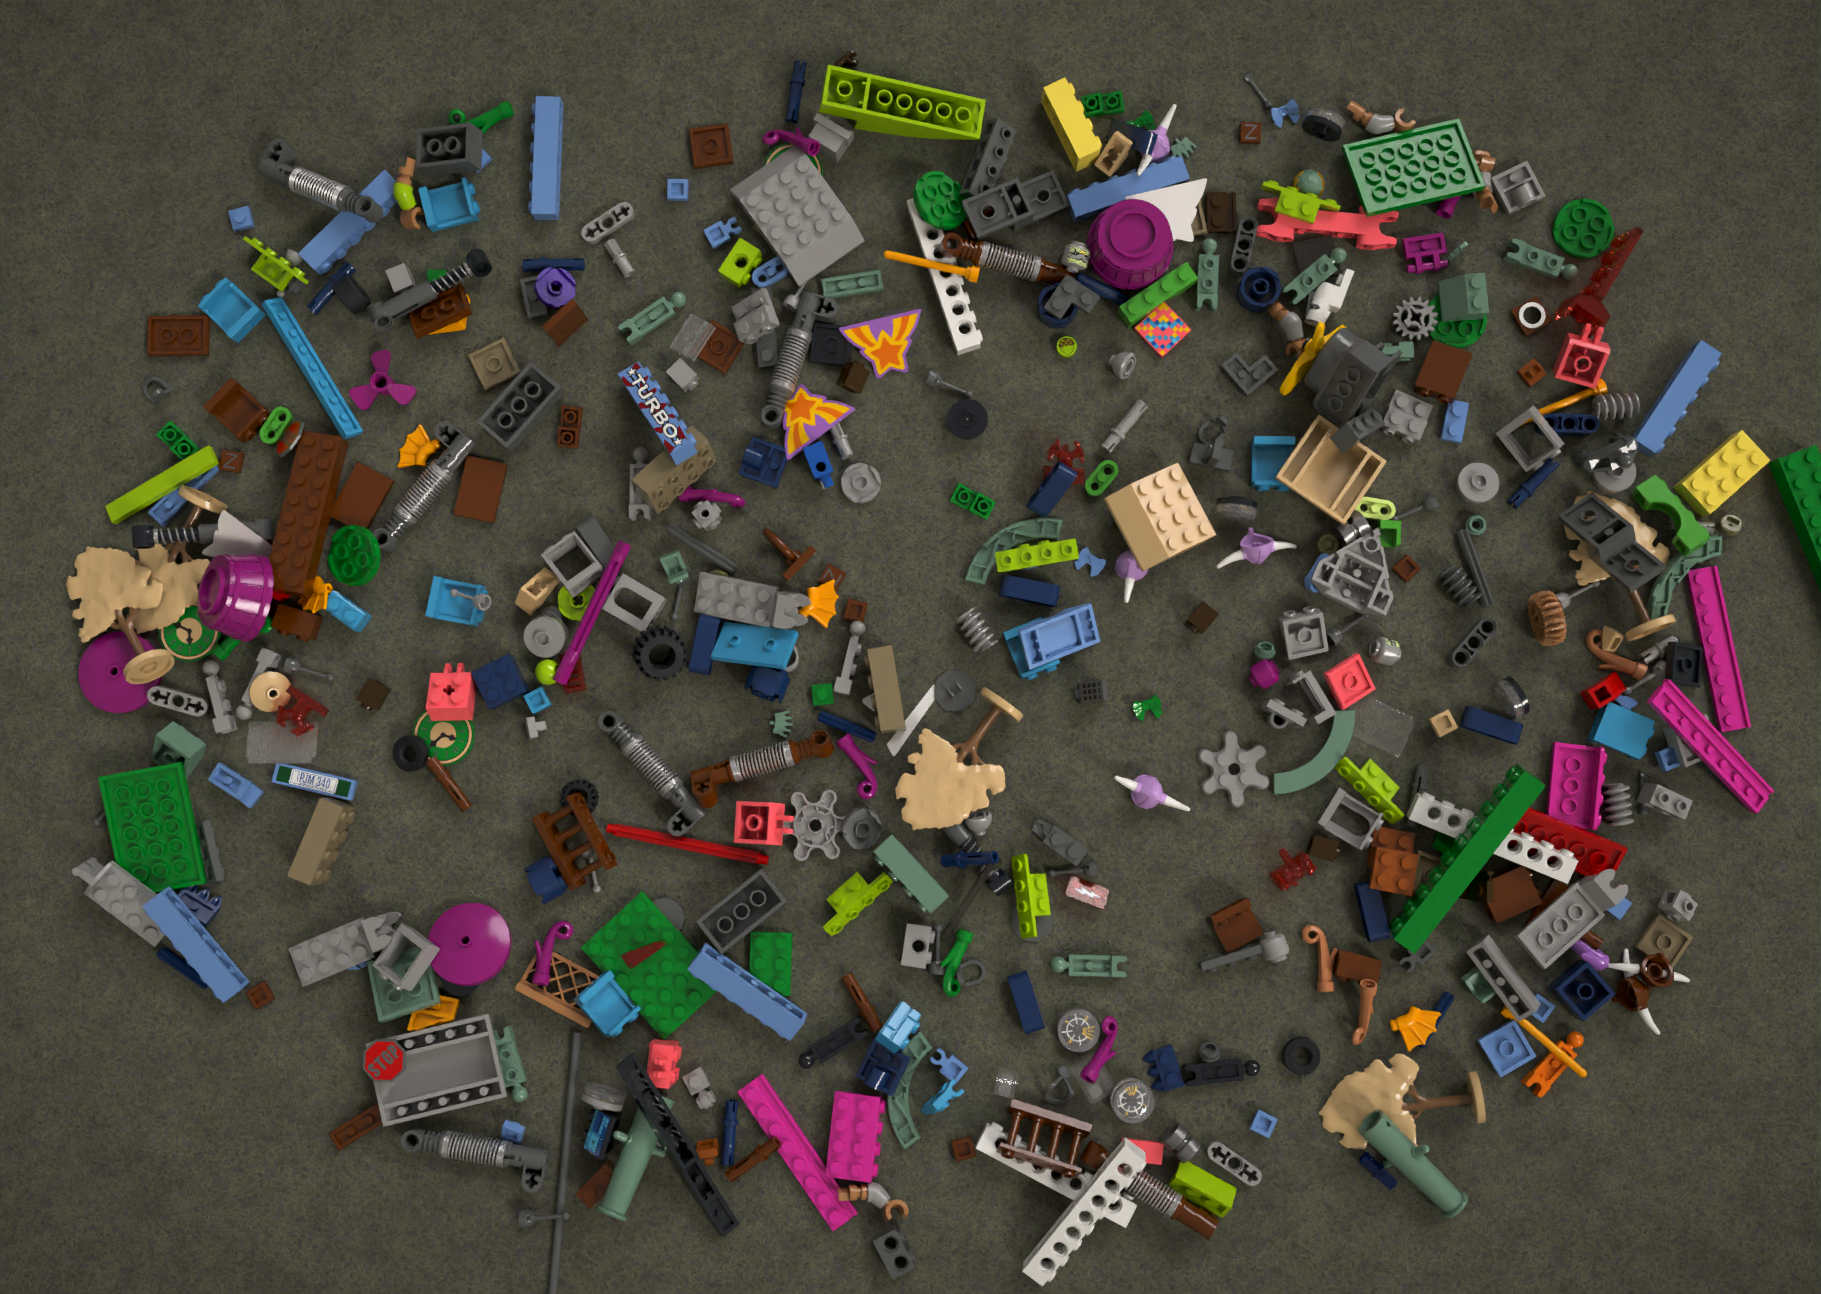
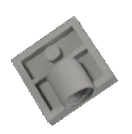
[1491,161,1545,215]
[1259,698,1307,729]

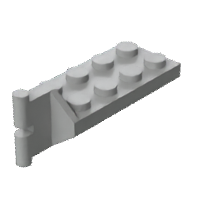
[72,857,165,947]

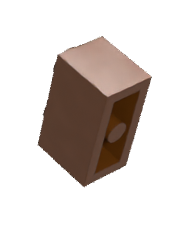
[271,604,323,642]
[1332,949,1382,985]
[575,1159,616,1209]

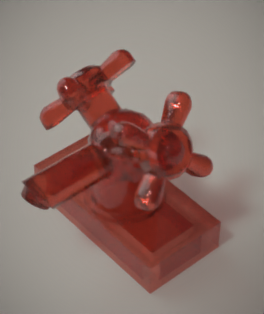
[1043,439,1085,485]
[276,685,330,737]
[1269,849,1317,891]

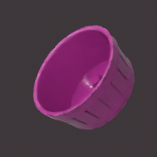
[1086,199,1174,289]
[198,554,274,642]

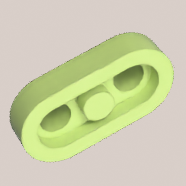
[1354,497,1396,521]

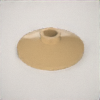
[249,671,292,712]

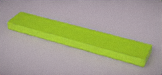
[105,445,219,524]

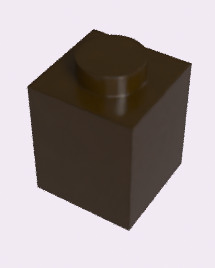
[836,361,870,394]
[1185,601,1219,634]
[356,678,391,711]
[1305,834,1340,862]

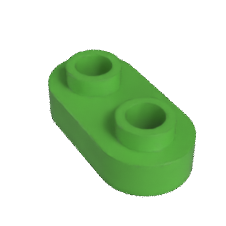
[259,406,293,445]
[1084,460,1118,497]

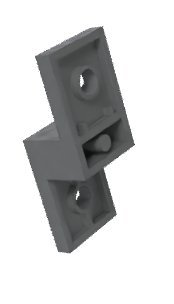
[962,170,1070,240]
[1558,493,1666,593]

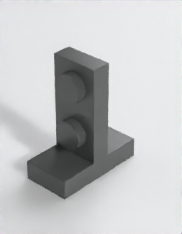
[1189,438,1234,472]

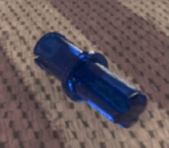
[1358,1152,1397,1190]

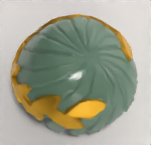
[1292,169,1325,198]

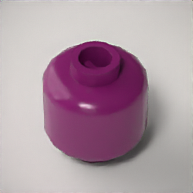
[1248,659,1281,690]

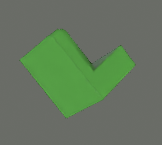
[1376,520,1401,548]

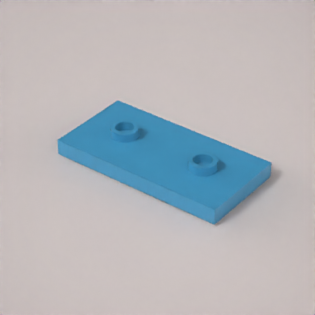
[710,622,799,669]

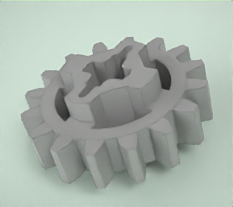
[1392,297,1438,342]

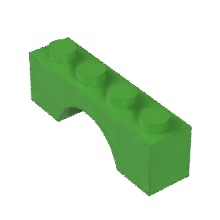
[1117,262,1198,329]
[1631,475,1710,558]

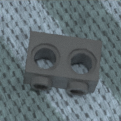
[873,1225,917,1280]

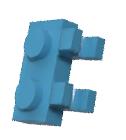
[920,1079,964,1115]

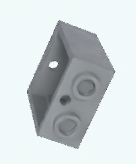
[1496,405,1564,472]
[541,531,604,597]
[372,923,440,991]

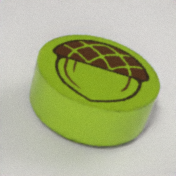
[1056,336,1077,358]

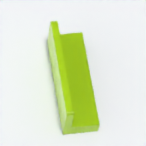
[1167,1161,1237,1218]

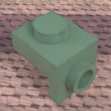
[660,549,689,584]
[1461,966,1497,1004]

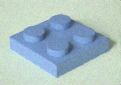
[1477,1019,1536,1078]

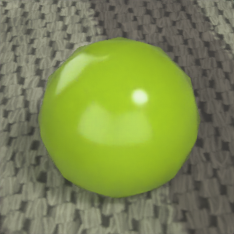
[535,659,559,685]

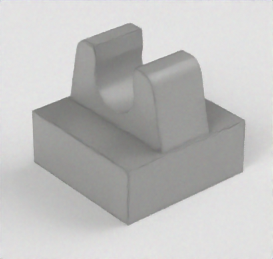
[524,717,547,740]

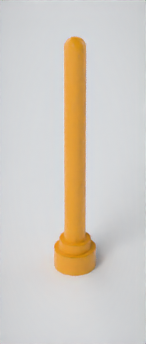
[883,250,980,283]
[1519,379,1608,427]
[1500,1005,1587,1078]

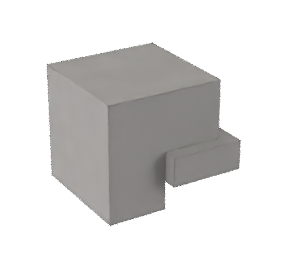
[808,113,854,163]

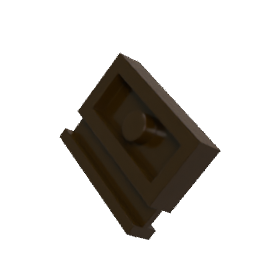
[1206,192,1237,234]
[1459,870,1494,902]

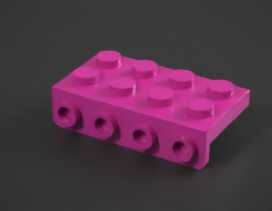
[1546,742,1607,830]
[825,1091,886,1183]

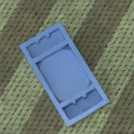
[1018,603,1100,670]

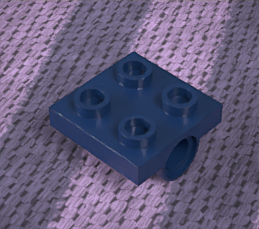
[739,436,788,489]
[856,1038,911,1096]

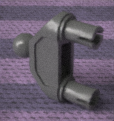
[1574,433,1638,472]

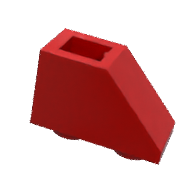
[1579,671,1626,710]

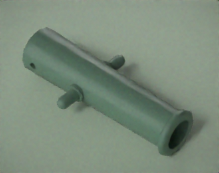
[596,1096,674,1221]
[1358,1109,1468,1218]

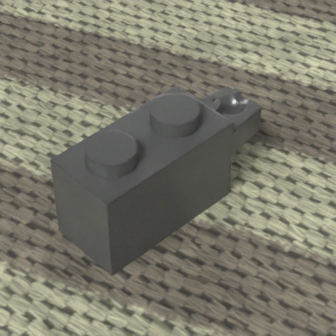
[1032,819,1088,866]

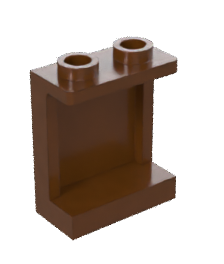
[1414,340,1473,404]
[203,378,271,443]
[1482,864,1542,924]

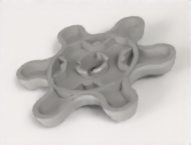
[1197,731,1270,808]
[783,790,846,861]

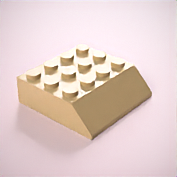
[1275,415,1387,525]
[1104,463,1216,572]

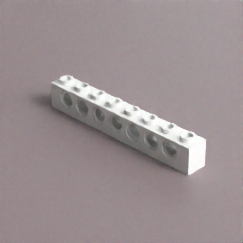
[907,198,983,355]
[1407,792,1578,884]
[975,1122,1137,1228]
[1022,1137,1146,1287]

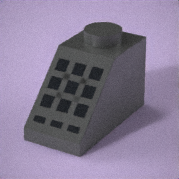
[1074,679,1108,704]

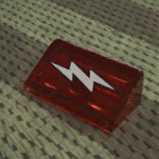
[1064,875,1110,910]

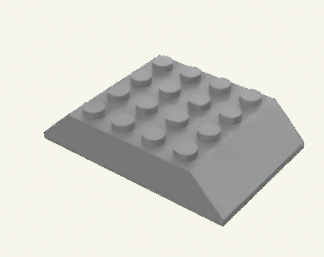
[730,146,865,287]
[366,1014,507,1127]

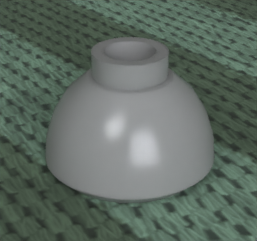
[1109,352,1136,380]
[964,809,992,836]

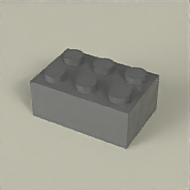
[415,123,483,176]

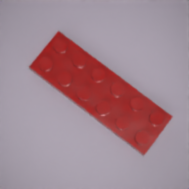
[1508,807,1628,882]

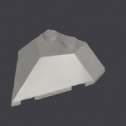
[1311,527,1393,617]

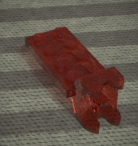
[1554,227,1644,338]

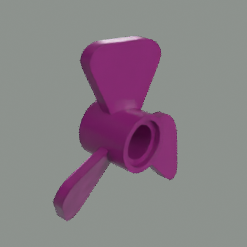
[349,350,417,410]

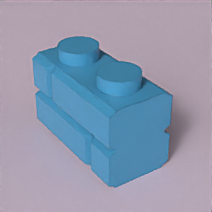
[325,590,372,632]
[875,1001,921,1053]

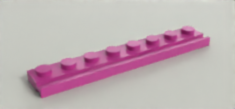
[1686,566,1751,732]
[1647,679,1774,813]
[738,1073,858,1231]

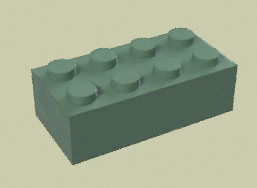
[873,834,949,913]

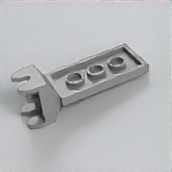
[694,572,811,629]
[1514,869,1628,969]
[288,912,402,987]

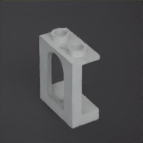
[602,573,668,632]
[1285,670,1336,726]
[1317,788,1384,851]

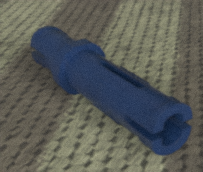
[785,60,807,123]
[522,257,585,272]
[307,261,356,315]
[1507,457,1559,509]
[940,851,999,868]
[720,1099,739,1165]

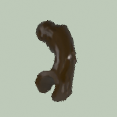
[834,51,859,68]

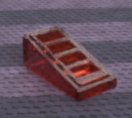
[559,653,588,695]
[621,939,667,969]

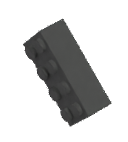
[477,361,566,453]
[696,868,789,954]

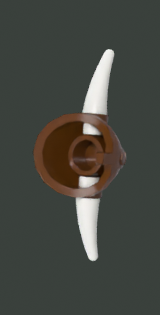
[1611,949,1660,1035]
[1608,953,1690,988]

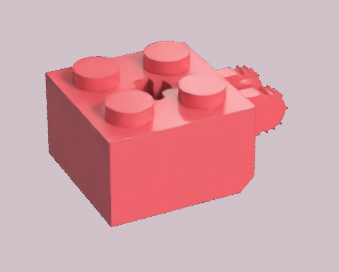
[1552,323,1610,388]
[426,663,476,721]
[734,801,794,845]
[647,1038,682,1089]

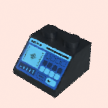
[581,1109,623,1160]

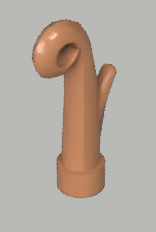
[1586,629,1648,681]
[1302,925,1337,992]
[1351,979,1377,1045]

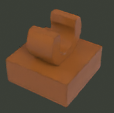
[1516,358,1547,387]
[696,1138,719,1165]

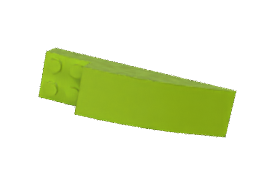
[818,65,986,140]

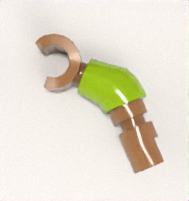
[393,157,425,230]

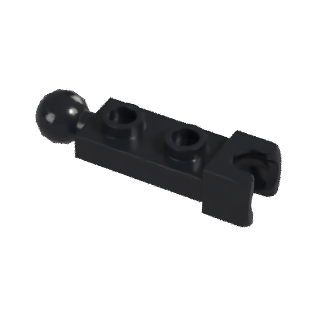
[798,1015,869,1069]
[1183,1058,1260,1087]

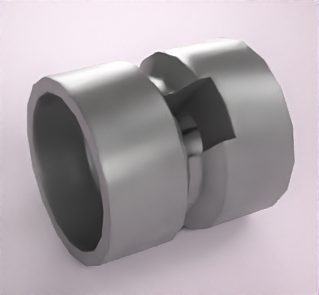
[1331,510,1371,547]
[1161,1123,1201,1164]

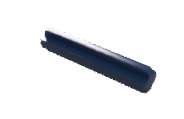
[1075,273,1130,305]
[818,711,876,742]
[156,947,209,989]
[1417,991,1455,1048]

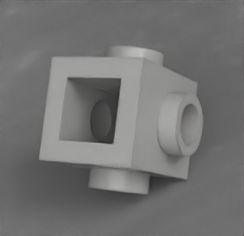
[691,500,722,531]
[1657,889,1698,922]

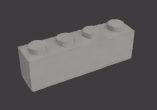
[1466,934,1541,1022]

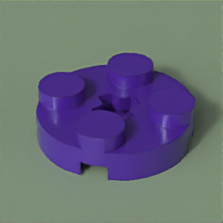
[534,267,576,310]

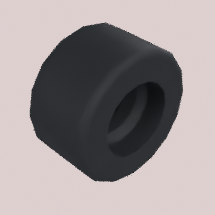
[332,275,371,315]

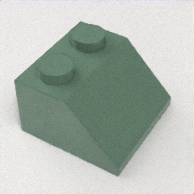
[1438,273,1489,322]
[151,721,206,779]

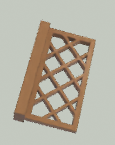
[515,945,599,1029]

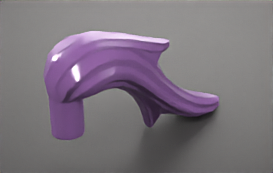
[1570,939,1610,971]

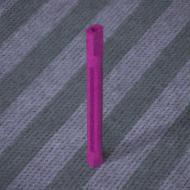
[553,540,631,685]

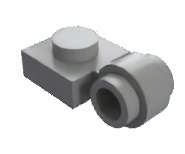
[682,1066,716,1109]

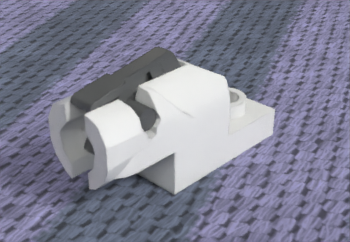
[1304,269,1354,327]

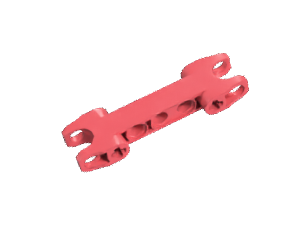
[1256,197,1399,250]

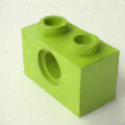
[718,238,762,288]

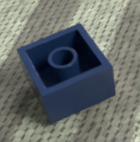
[471,654,530,710]
[1548,960,1615,1021]

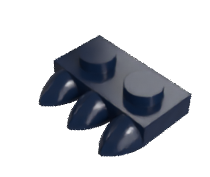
[178,885,222,927]
[1142,1044,1185,1092]

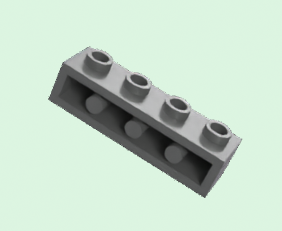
[959,118,1016,199]

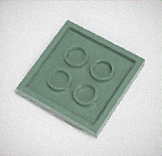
[367,946,441,1023]

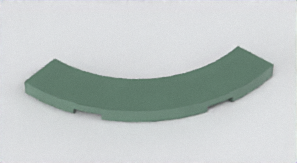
[965,518,1063,585]
[1646,535,1722,620]
[1273,710,1355,794]
[887,1031,933,1150]

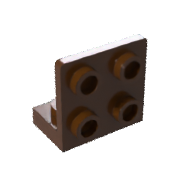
[1207,897,1263,953]

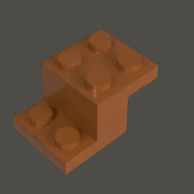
[1366,827,1419,896]

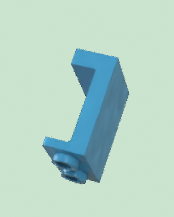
[418,177,480,232]
[198,278,266,343]
[1251,436,1295,492]
[425,576,488,627]
[1003,617,1060,681]
[1587,702,1655,760]
[573,970,641,1037]

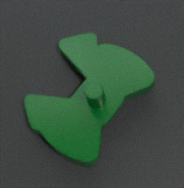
[1126,110,1156,130]
[1132,695,1162,721]

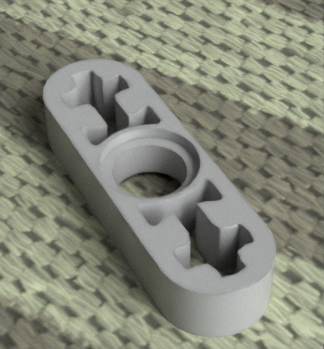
[581,202,634,244]
[147,686,210,716]
[1206,1141,1262,1186]

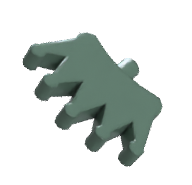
[1170,137,1197,158]
[1447,241,1469,262]
[769,711,793,738]

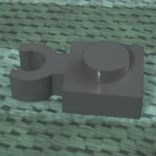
[1398,940,1437,973]

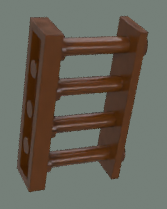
[531,792,618,891]
[996,1099,1093,1179]

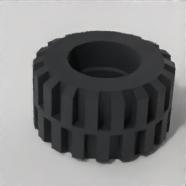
[632,625,687,681]

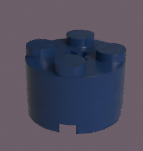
[1236,267,1281,313]
[1037,283,1078,329]
[743,665,791,703]
[524,856,569,905]

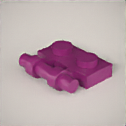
[1402,233,1448,274]

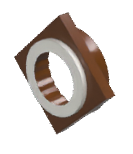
[1510,296,1552,337]

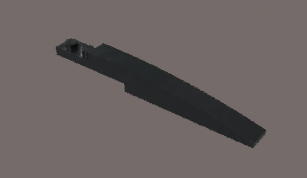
[616,1053,739,1237]

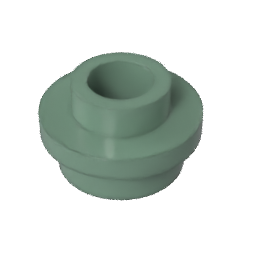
[1465,515,1486,535]
[1254,641,1275,660]

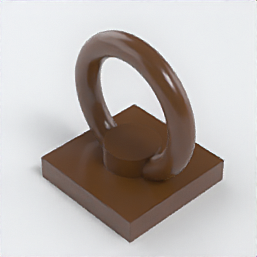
[762,528,817,581]

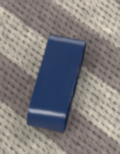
[1106,119,1158,155]
[1534,414,1600,437]
[1027,461,1077,518]
[998,575,1060,607]
[689,614,722,676]
[1460,706,1523,745]
[1354,880,1390,943]
[1007,970,1045,1035]

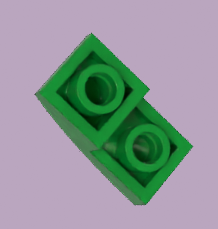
[1081,90,1125,117]
[156,420,200,460]
[948,483,996,520]

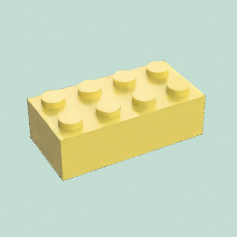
[1041,78,1102,172]
[1673,430,1770,517]

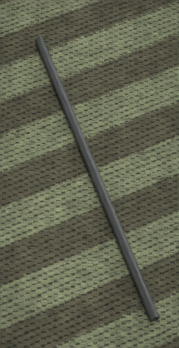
[548,1031,581,1294]

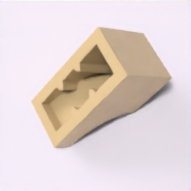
[1094,131,1133,177]
[515,567,560,615]

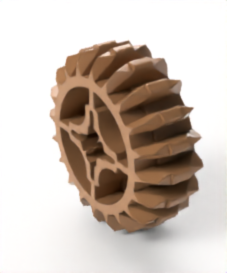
[1527,591,1567,646]

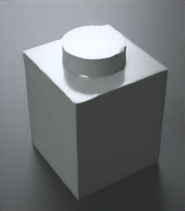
[385,263,416,295]
[666,358,699,393]

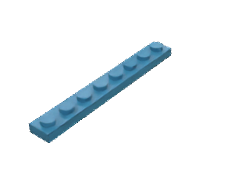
[262,297,363,439]

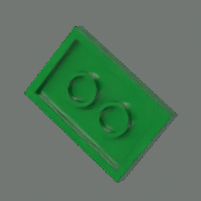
[749,931,793,996]

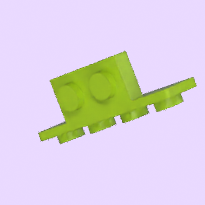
[1260,180,1341,225]
[243,236,309,292]
[995,539,1079,573]
[1334,756,1404,824]
[1011,854,1051,939]
[823,872,893,936]

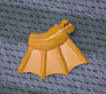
[397,424,442,468]
[298,576,333,614]
[798,579,839,628]
[1390,1006,1441,1052]

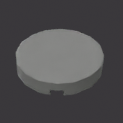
[841,463,881,504]

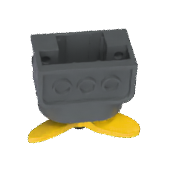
[1280,321,1402,429]

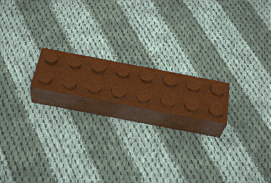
[269,430,348,599]

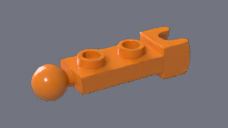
[1521,1031,1584,1098]

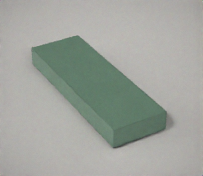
[821,270,884,299]

